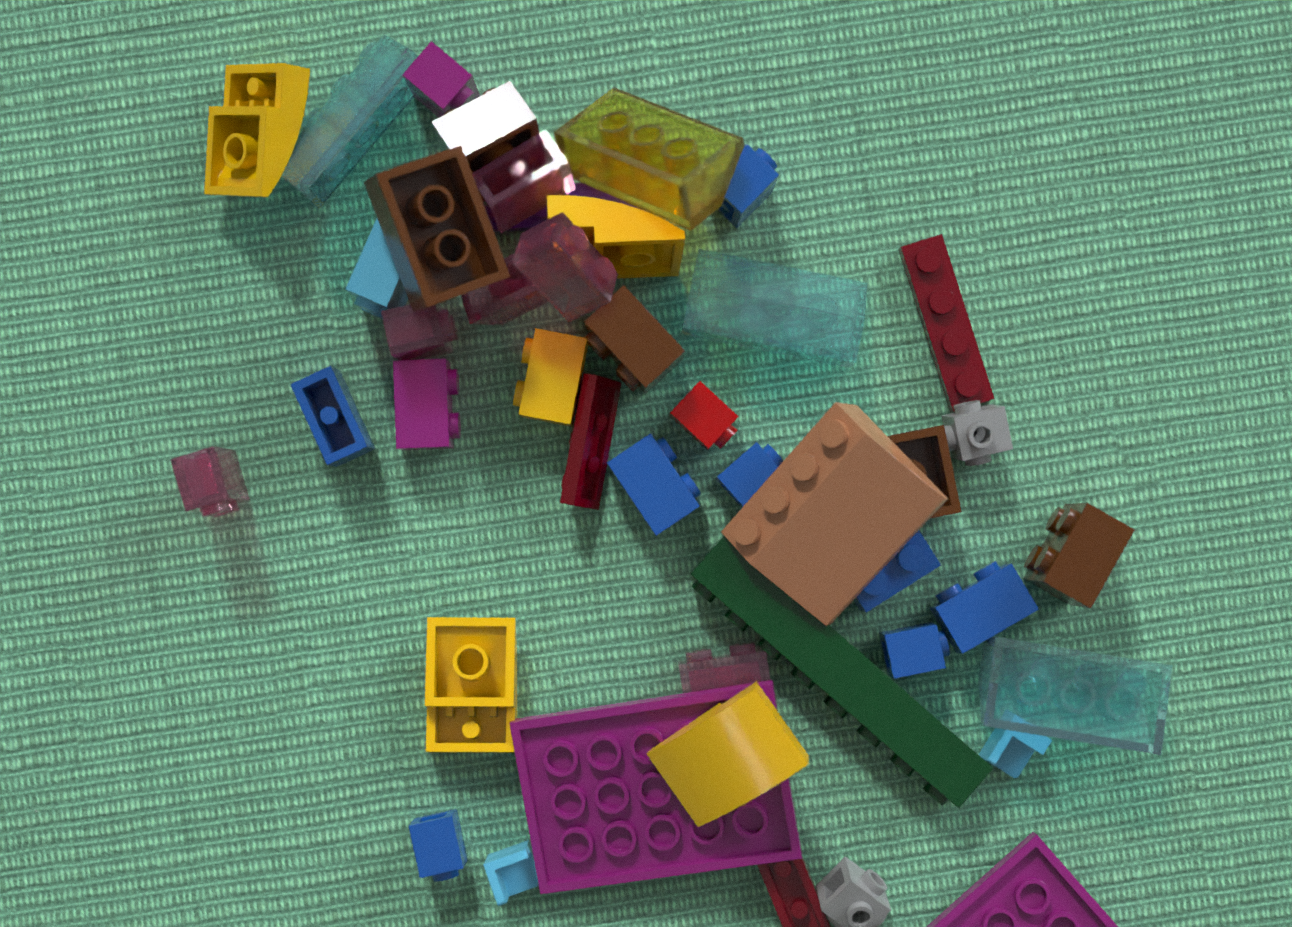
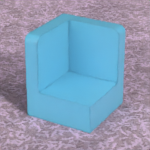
[978,711,1052,778]
[483,840,539,906]

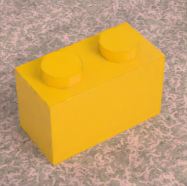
[513,328,588,427]

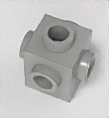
[941,400,1013,466]
[816,856,891,927]

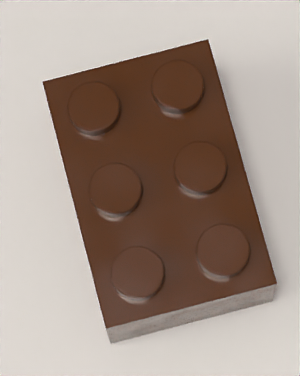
[364,145,510,312]

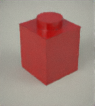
[669,381,739,450]

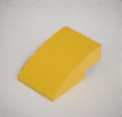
[204,63,310,197]
[547,195,685,279]
[425,617,517,753]
[647,681,809,827]

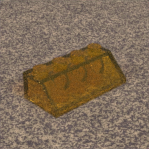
[554,87,745,231]

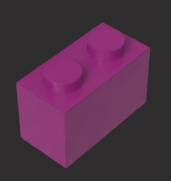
[402,41,480,118]
[393,359,461,451]

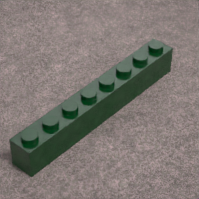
[690,535,993,808]

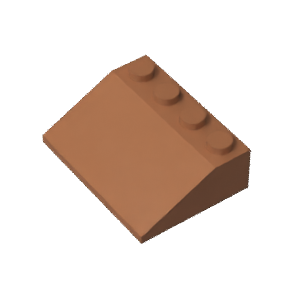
[721,402,948,626]

